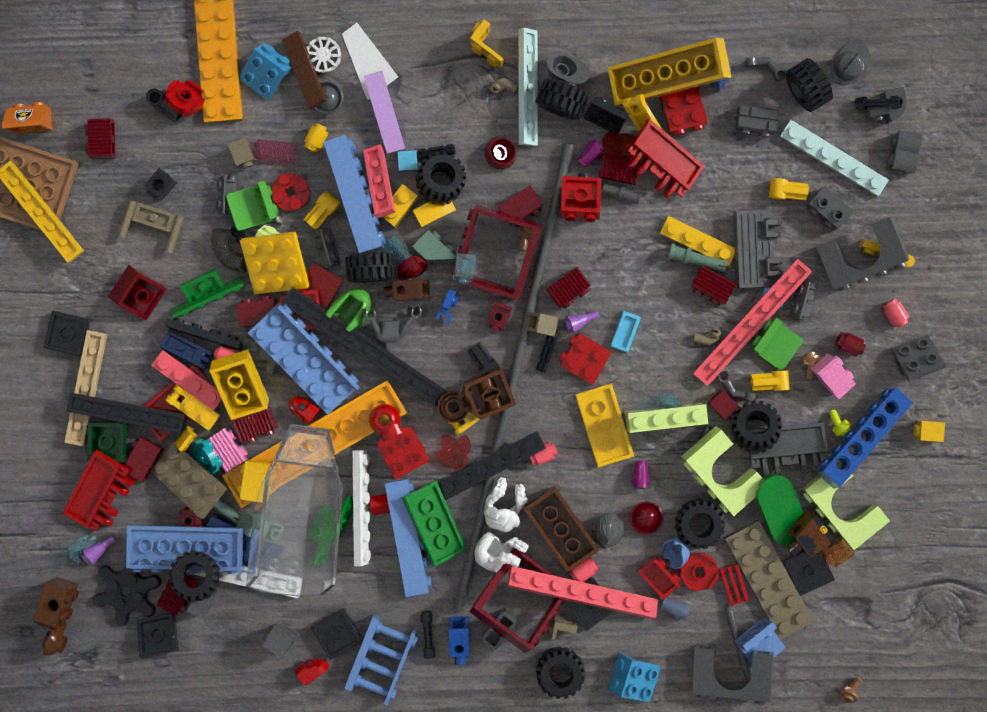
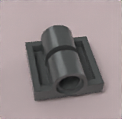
[892,335,945,382]

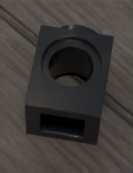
[144,168,178,200]

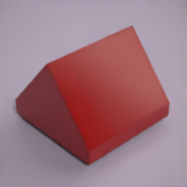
[370,494,390,515]

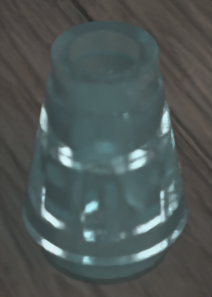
[388,236,414,263]

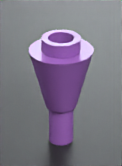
[564,310,599,334]
[81,535,116,565]

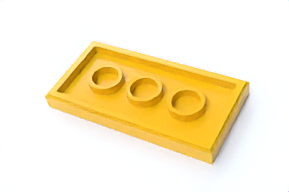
[575,383,634,468]

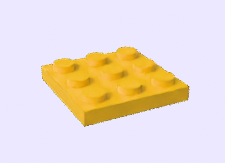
[240,231,310,294]

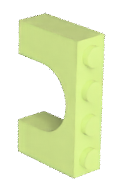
[624,403,708,433]
[681,426,763,516]
[801,460,890,550]

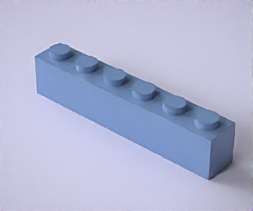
[385,478,432,597]

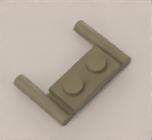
[118,199,184,253]

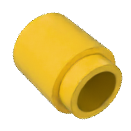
[304,123,329,153]

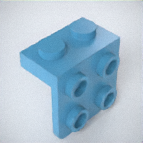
[239,43,293,100]
[608,653,661,702]

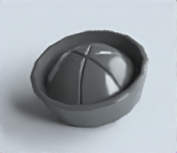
[314,81,343,114]

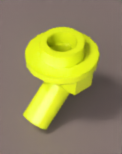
[829,410,851,437]

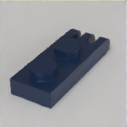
[159,330,214,371]

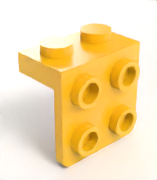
[470,19,503,68]

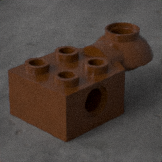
[437,366,516,423]
[33,577,79,656]

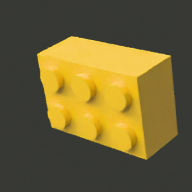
[209,350,269,420]

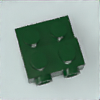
[86,422,127,462]

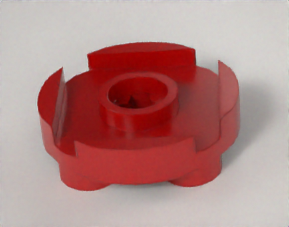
[165,80,205,117]
[272,173,311,212]
[680,552,719,591]

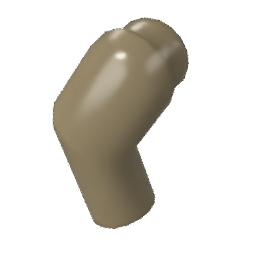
[490,78,519,94]
[692,328,721,346]

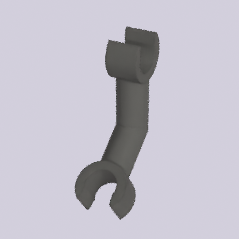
[745,57,786,82]
[718,371,755,401]

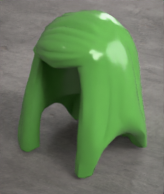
[326,288,371,332]

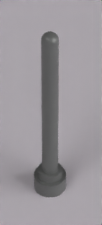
[725,606,752,683]

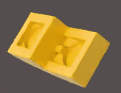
[413,201,456,228]
[176,425,197,452]

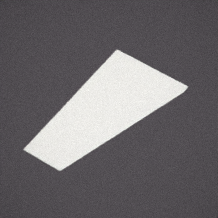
[342,23,398,100]

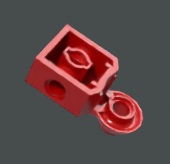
[369,404,430,480]

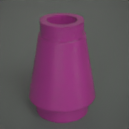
[577,139,605,167]
[631,461,650,489]

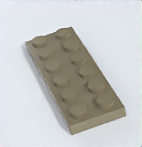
[724,520,814,640]

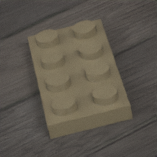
[151,441,227,519]

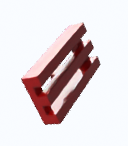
[719,563,749,606]

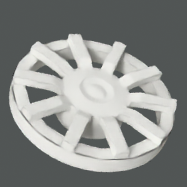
[307,37,342,73]

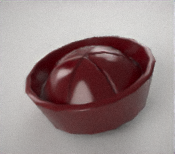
[484,137,517,170]
[397,256,429,280]
[630,501,663,535]

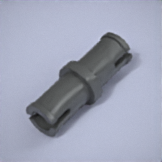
[601,182,642,205]

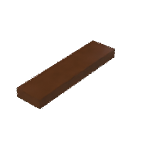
[282,31,327,109]

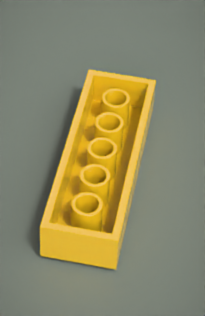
[607,38,732,106]

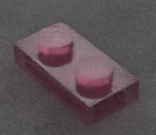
[255,139,297,163]

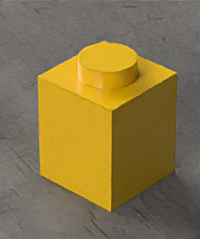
[913,420,945,442]

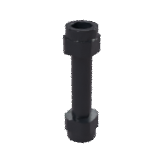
[854,96,903,110]
[420,611,435,659]

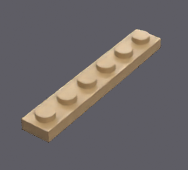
[64,330,108,446]

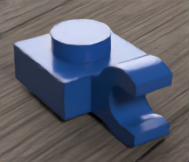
[436,289,459,324]

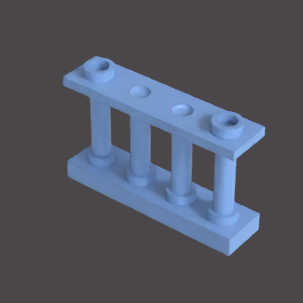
[344,614,418,705]

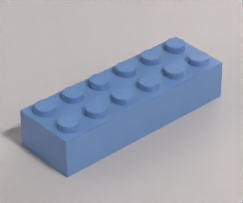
[324,135,386,254]

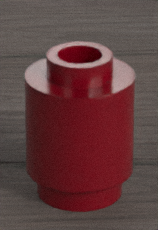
[835,332,866,357]

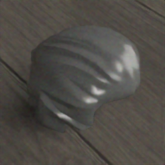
[592,512,624,549]

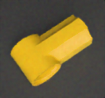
[768,178,809,201]
[304,190,341,230]
[750,370,790,391]

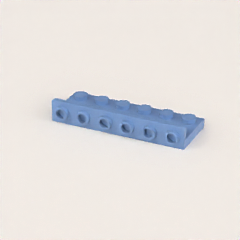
[248,303,360,415]
[126,525,245,574]

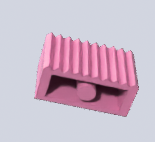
[811,354,856,400]
[209,428,248,473]

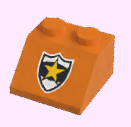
[2,102,53,134]

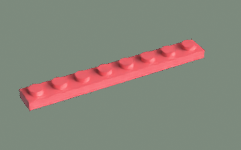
[693,259,812,386]
[507,566,658,620]

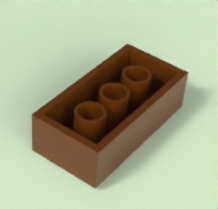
[523,485,600,572]

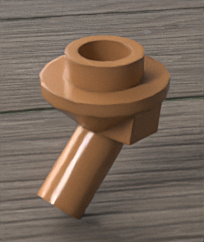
[518,226,533,252]
[801,352,821,379]
[839,677,863,703]

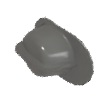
[830,42,871,84]
[547,51,590,84]

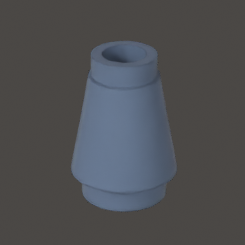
[661,598,691,621]

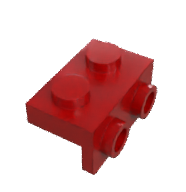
[637,556,681,600]

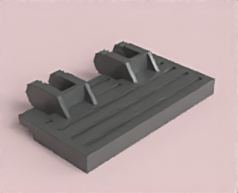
[733,210,784,288]
[748,422,829,477]

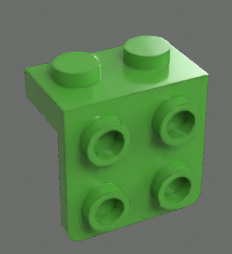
[226,181,278,231]
[750,318,803,370]

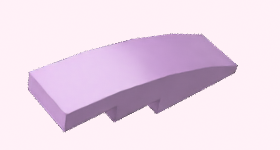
[364,71,405,154]

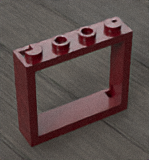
[452,204,543,301]
[469,548,566,653]

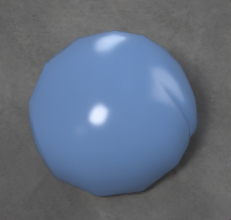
[662,537,690,569]

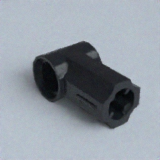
[146,88,182,123]
[467,342,503,374]

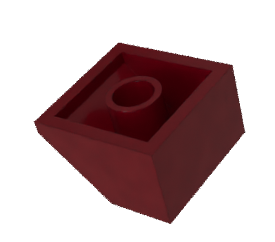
[108,265,167,320]

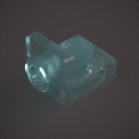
[453,253,476,284]

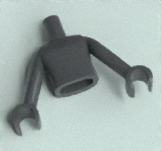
[361,306,422,353]

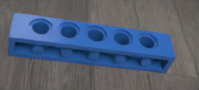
[816,387,913,489]

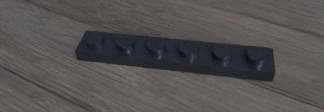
[66,392,186,433]
[438,431,547,500]

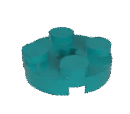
[191,438,223,475]

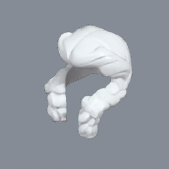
[484,477,528,532]
[474,532,529,573]

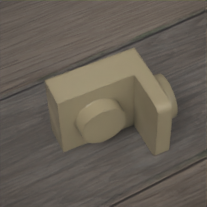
[548,618,578,641]

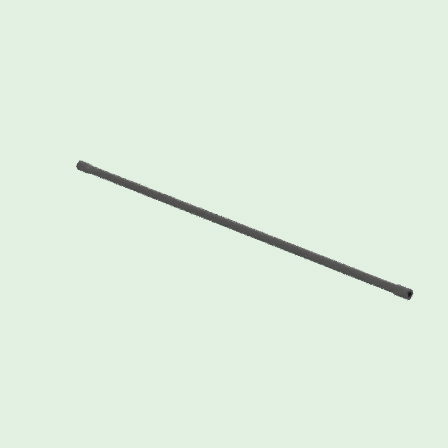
[453,143,575,611]

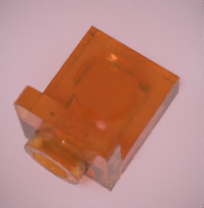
[823,538,855,568]

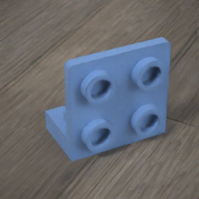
[735,617,785,666]

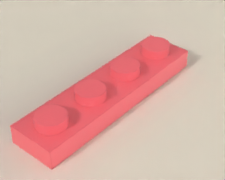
[363,144,395,218]
[151,350,222,411]

